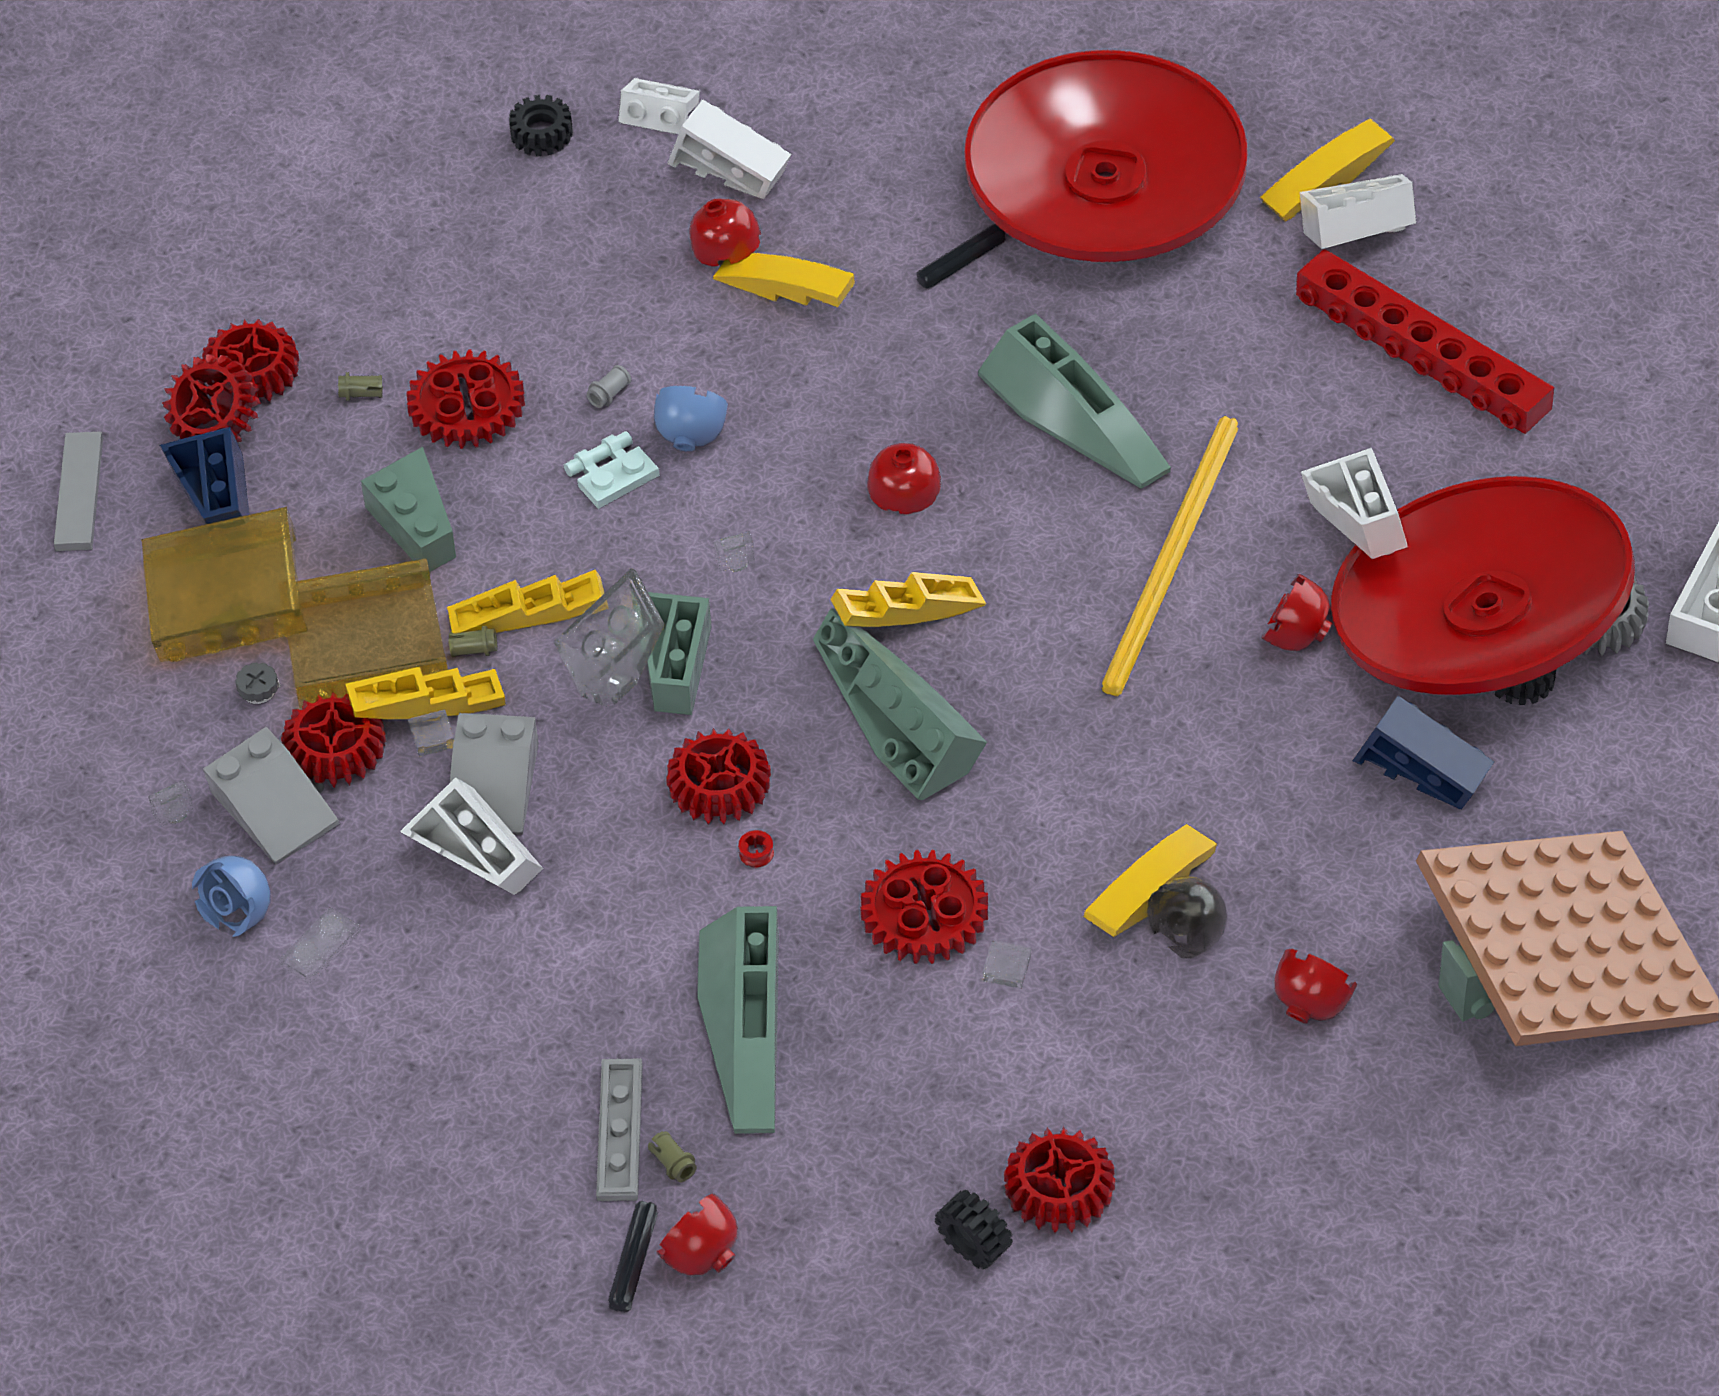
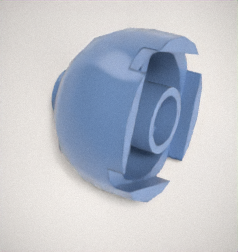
[654,386,728,451]
[192,856,271,937]

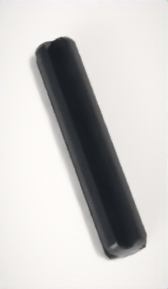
[916,224,1006,289]
[608,1201,658,1312]

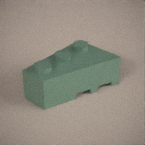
[361,447,456,575]
[634,591,712,715]
[1438,940,1495,1022]

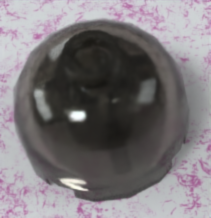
[1147,876,1228,958]

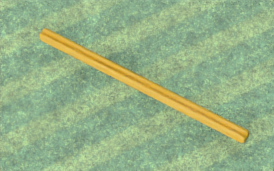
[1102,416,1238,696]

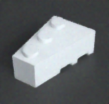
[668,99,791,199]
[1300,174,1416,249]
[1301,448,1408,559]
[400,778,543,895]

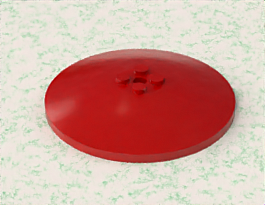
[965,50,1247,262]
[1331,476,1635,695]

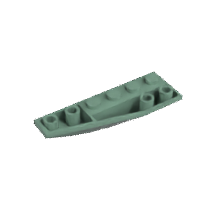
[978,313,1171,489]
[813,608,987,800]
[697,906,779,1134]

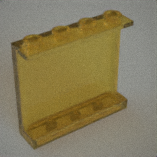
[141,507,308,662]
[278,559,448,709]

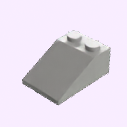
[450,713,539,835]
[203,727,340,865]

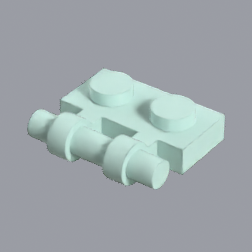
[564,431,660,509]

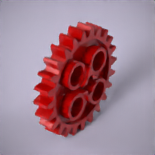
[406,349,525,449]
[860,850,988,964]

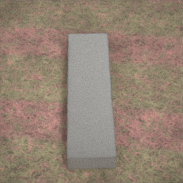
[54,432,103,551]
[596,1058,643,1201]

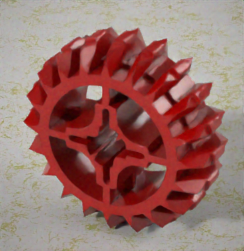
[202,319,299,403]
[162,354,261,442]
[281,691,386,788]
[666,728,771,825]
[1004,1127,1115,1233]

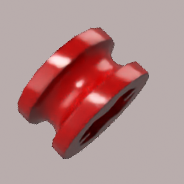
[738,830,774,867]

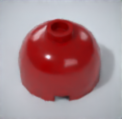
[689,199,761,266]
[867,443,941,514]
[1261,574,1332,651]
[1274,949,1357,1024]
[656,1193,738,1276]

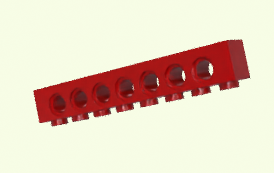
[1296,248,1554,434]

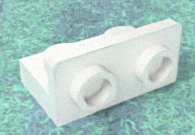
[619,78,700,134]

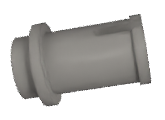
[586,365,632,408]

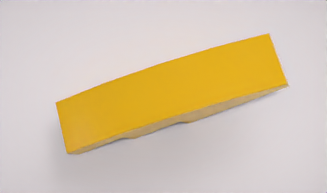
[1260,119,1395,222]
[713,253,855,307]
[447,569,607,633]
[830,572,986,627]
[345,667,506,719]
[1083,824,1217,937]

